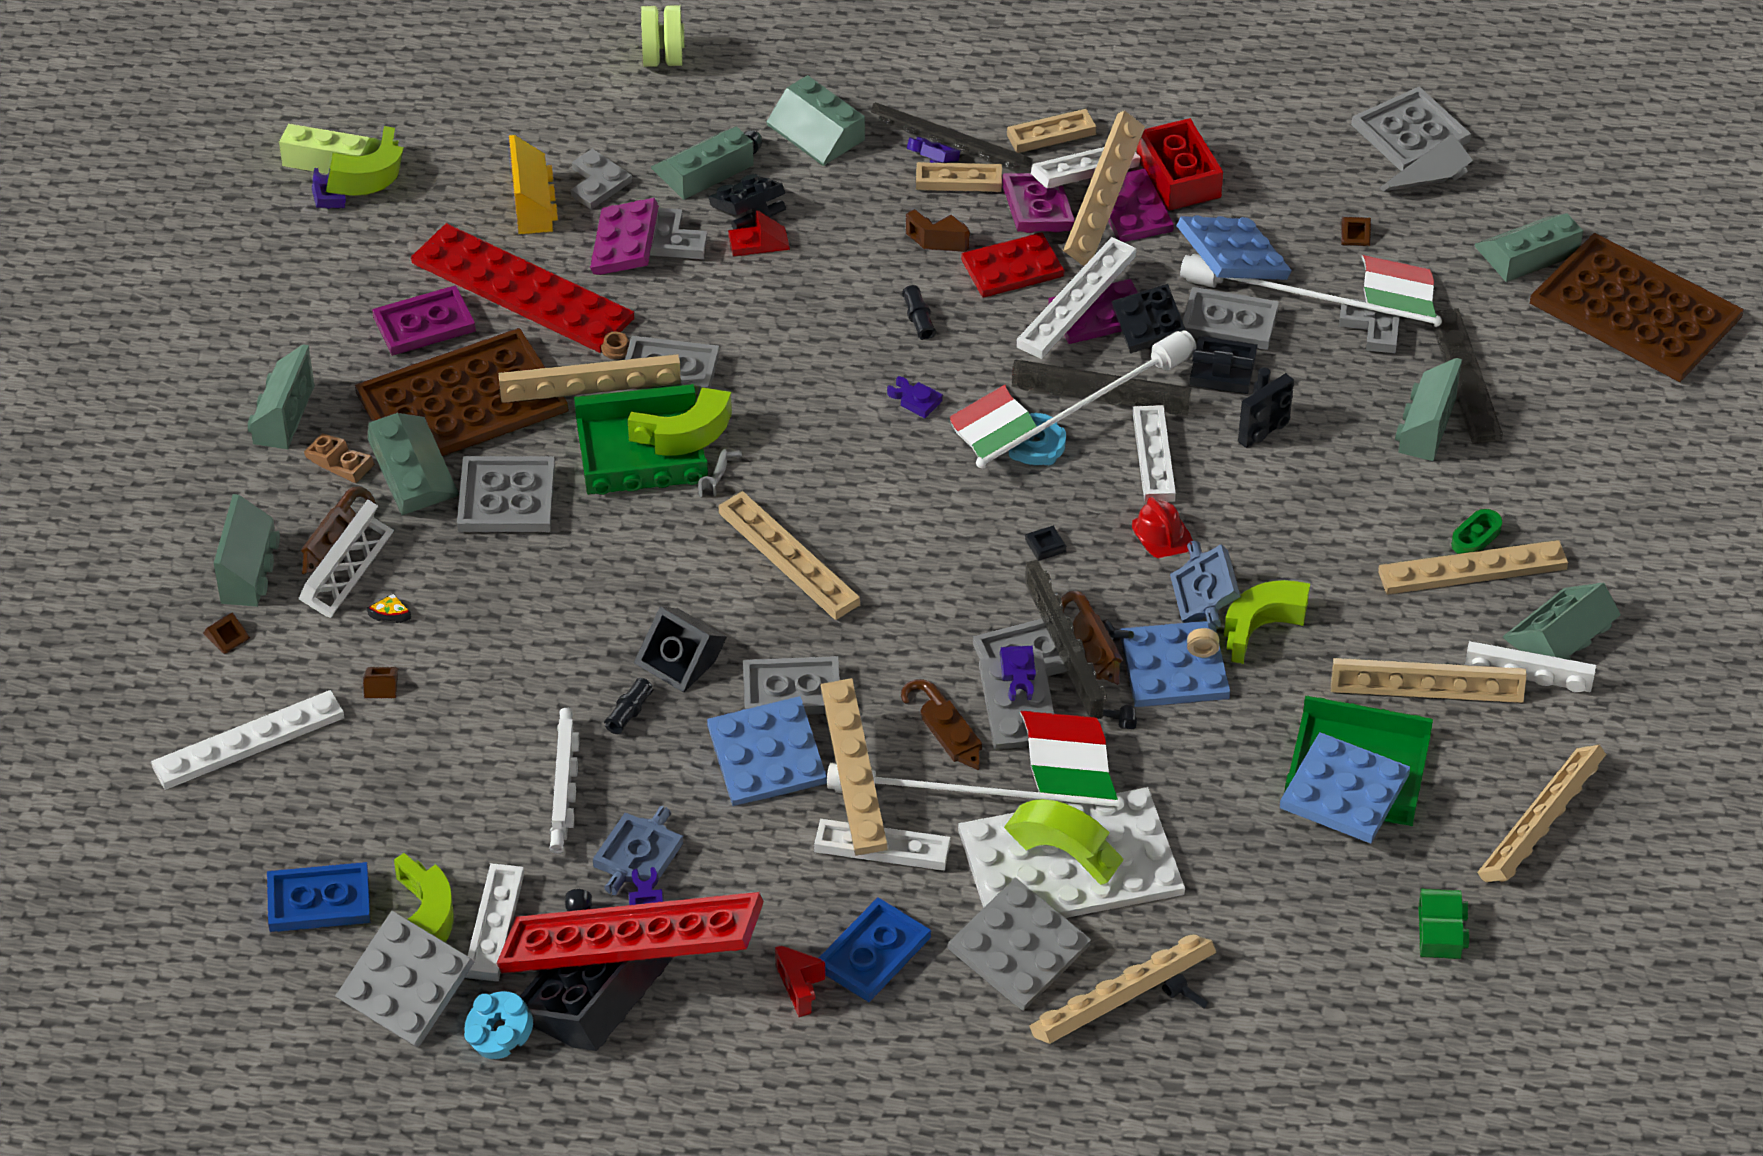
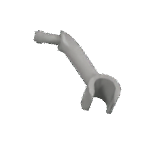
[698,449,742,497]

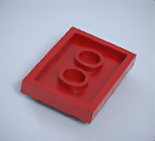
[961,232,1064,298]

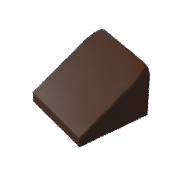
[1341,217,1371,246]
[203,612,250,654]
[363,667,399,698]

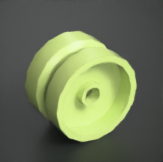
[641,5,685,67]

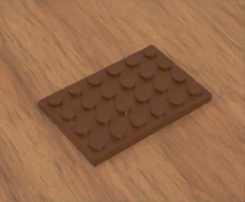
[1529,233,1744,382]
[355,328,569,456]

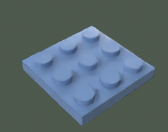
[1176,215,1292,280]
[1120,621,1230,707]
[707,696,827,806]
[1280,732,1410,844]

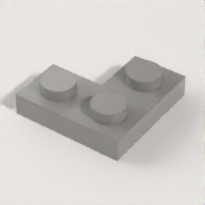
[571,148,632,210]
[650,208,707,259]
[1339,298,1399,354]

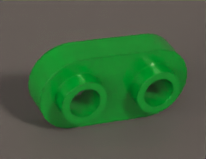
[1451,509,1502,554]

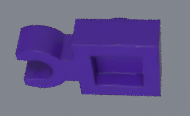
[907,137,961,163]
[312,168,346,209]
[887,376,943,418]
[1000,645,1036,701]
[629,867,664,905]

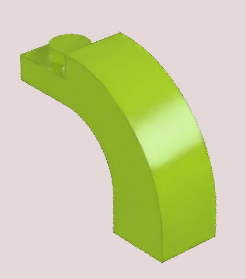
[326,126,404,196]
[628,387,732,456]
[1224,580,1310,664]
[1004,799,1124,885]
[394,853,454,943]

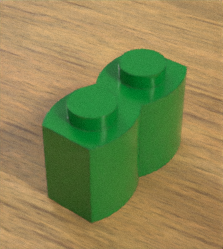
[1418,889,1469,959]

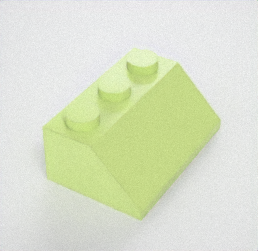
[279,124,381,174]

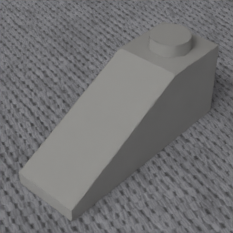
[1379,133,1473,192]

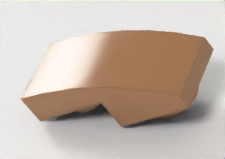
[304,434,375,483]

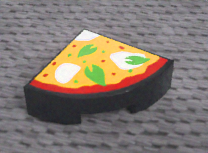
[367,593,411,623]

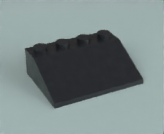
[519,957,674,1051]

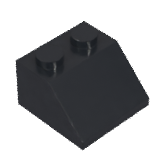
[634,606,727,692]

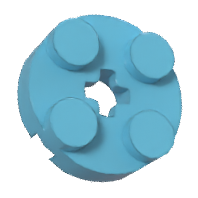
[1008,413,1066,465]
[464,991,533,1059]

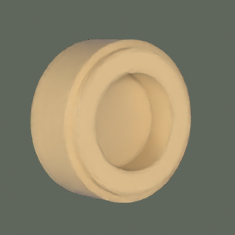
[1187,628,1219,658]

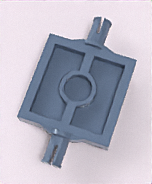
[1170,541,1241,629]
[593,806,683,895]

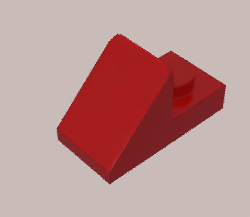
[728,211,790,257]
[775,945,825,1017]

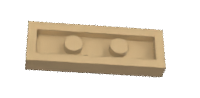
[1007,109,1096,153]
[916,162,1002,192]

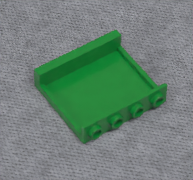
[574,384,708,495]
[1284,695,1433,826]

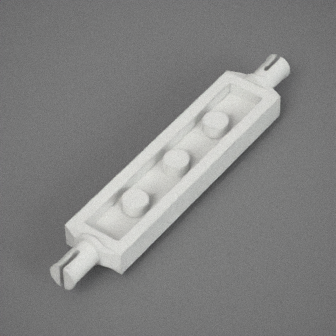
[549,708,580,854]

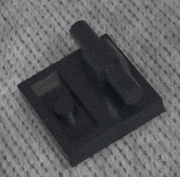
[708,174,786,229]
[1112,284,1186,353]
[1189,336,1258,394]
[1238,367,1294,448]

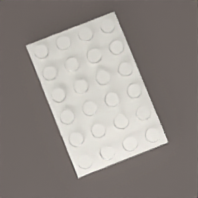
[958,787,1185,918]

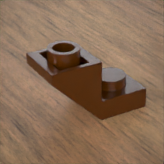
[906,209,970,252]

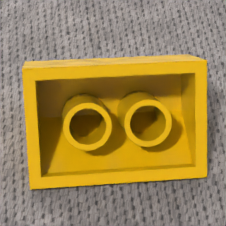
[509,135,558,234]

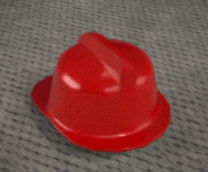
[1132,497,1193,558]

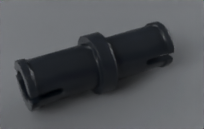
[902,285,936,340]
[604,678,654,734]

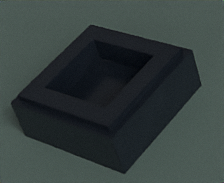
[1025,525,1067,561]

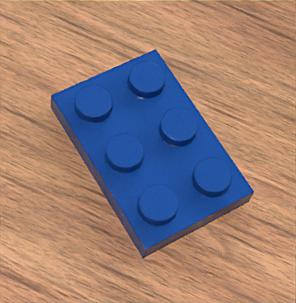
[267,862,371,932]
[819,897,931,1002]

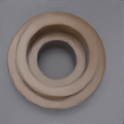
[601,332,630,359]

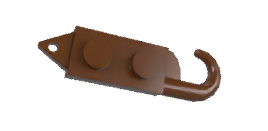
[301,486,376,575]
[1057,590,1123,685]
[901,679,982,770]

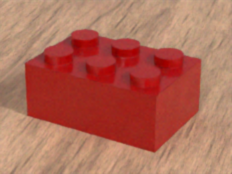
[1136,118,1224,211]

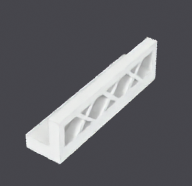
[299,500,394,618]

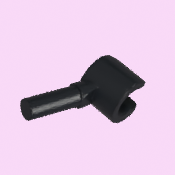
[1102,619,1134,639]
[1093,705,1137,729]
[1162,973,1209,1009]

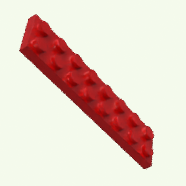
[411,223,635,353]
[496,892,764,973]

